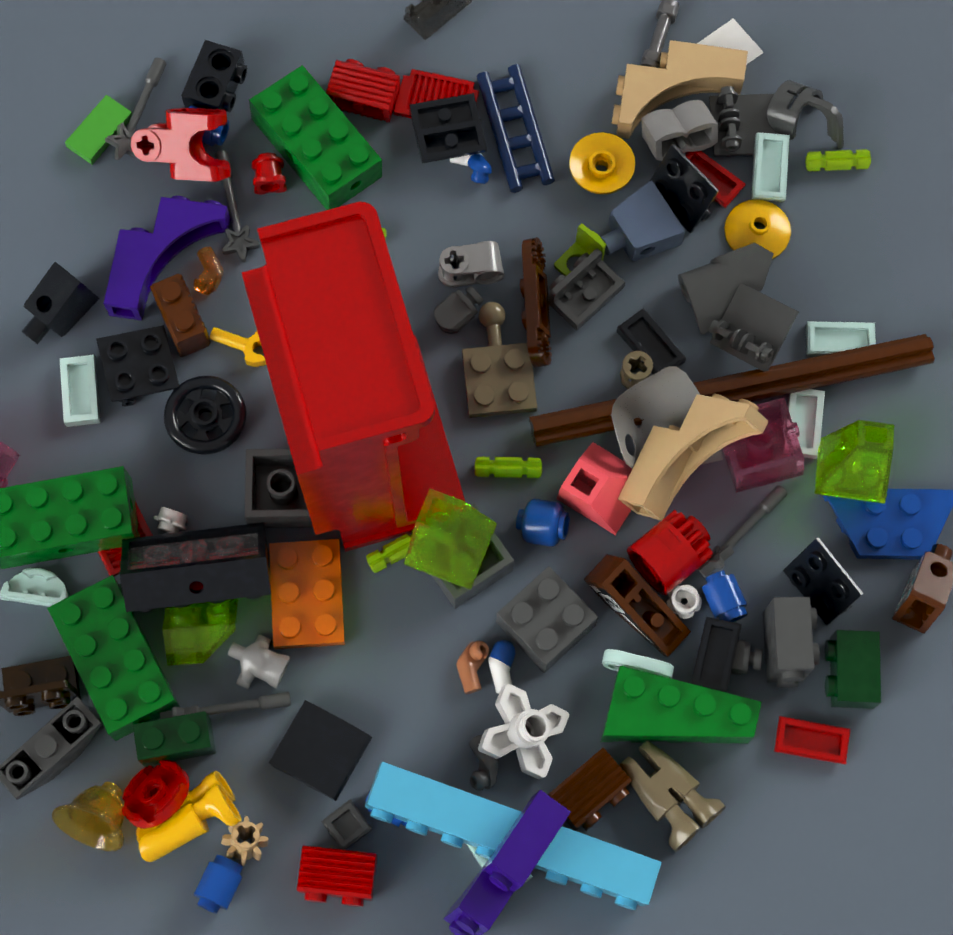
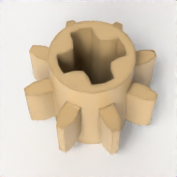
[221,816,268,866]

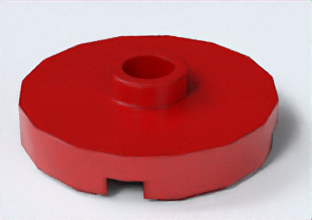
[121,760,190,829]

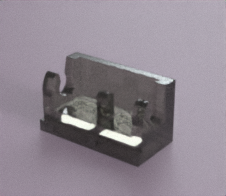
[403,0,472,40]

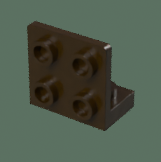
[0,656,81,716]

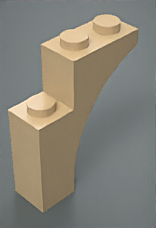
[612,40,748,139]
[618,394,769,520]

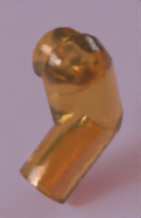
[194,246,224,295]

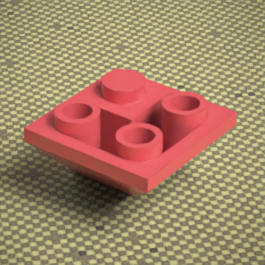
[556,442,632,536]

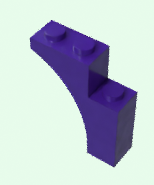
[103,195,231,321]
[444,790,571,935]

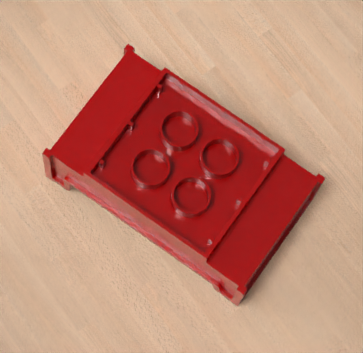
[241,202,466,552]

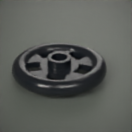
[164,376,246,455]

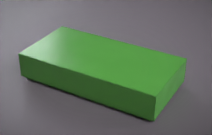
[65,95,132,165]

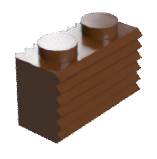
[150,274,211,357]
[548,748,632,831]

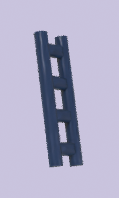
[476,64,555,193]

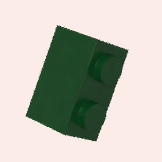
[824,630,881,709]
[133,711,216,767]

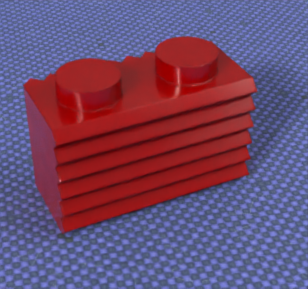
[326,59,400,122]
[297,845,377,907]

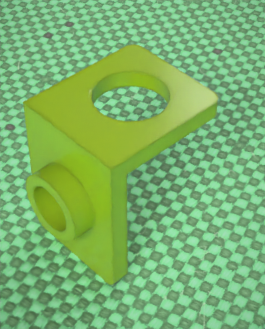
[554,223,606,277]

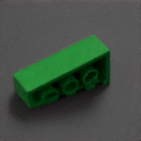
[600,666,762,744]

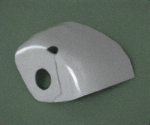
[611,366,723,469]

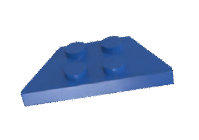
[822,487,953,560]

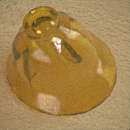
[51,782,124,851]

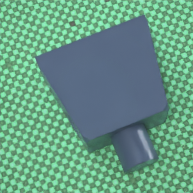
[601,180,685,261]

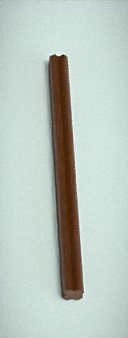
[529,334,935,447]

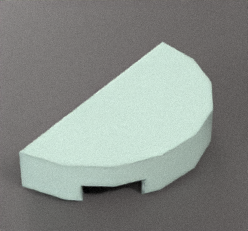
[0,568,70,607]

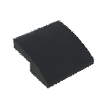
[410,93,487,163]
[269,700,372,801]

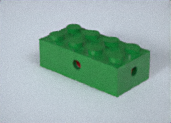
[249,65,382,210]
[0,466,140,569]
[47,575,181,741]

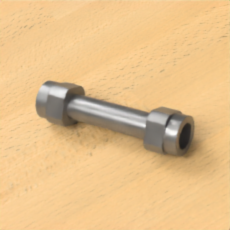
[640,0,680,68]

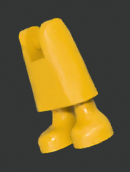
[136,770,242,862]

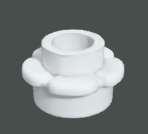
[154,507,188,533]
[667,584,702,619]

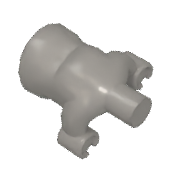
[227,634,291,689]

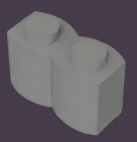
[641,100,718,161]

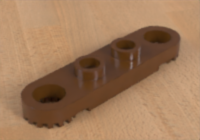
[520,237,552,367]

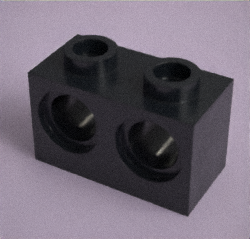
[181,40,248,112]

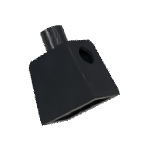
[22,262,100,344]

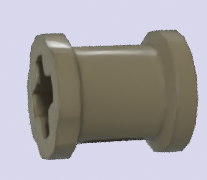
[620,351,653,389]

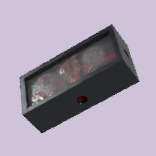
[120,522,271,612]

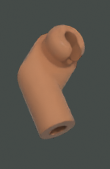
[456,640,490,694]

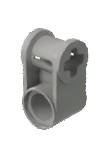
[438,241,505,288]

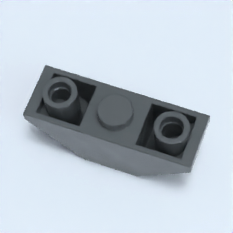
[0,697,102,800]

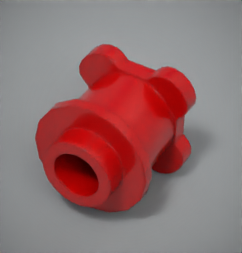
[251,152,287,195]

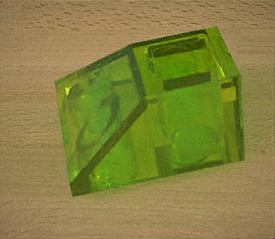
[814,420,894,504]
[404,488,497,590]
[162,598,239,666]

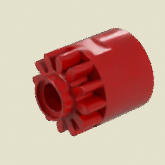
[627,510,713,595]

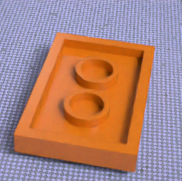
[269,539,345,649]

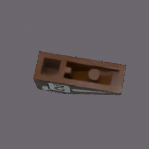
[583,554,691,657]

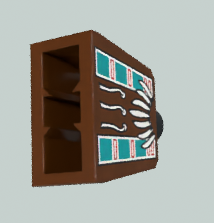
[892,544,953,634]

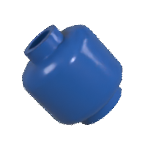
[516,499,570,547]

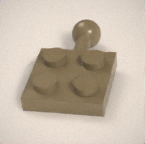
[462,302,537,418]

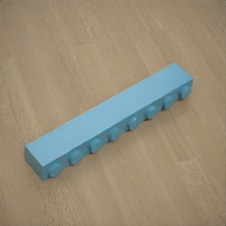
[365,762,662,910]

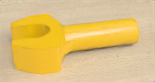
[210,327,267,367]

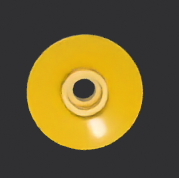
[569,132,635,194]
[724,199,791,259]

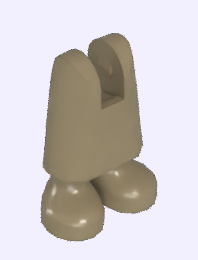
[620,741,726,852]

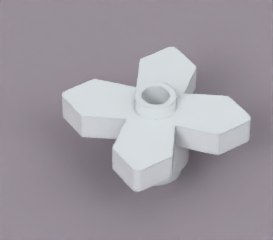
[478,684,569,779]

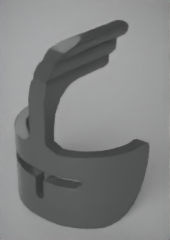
[767,80,844,149]

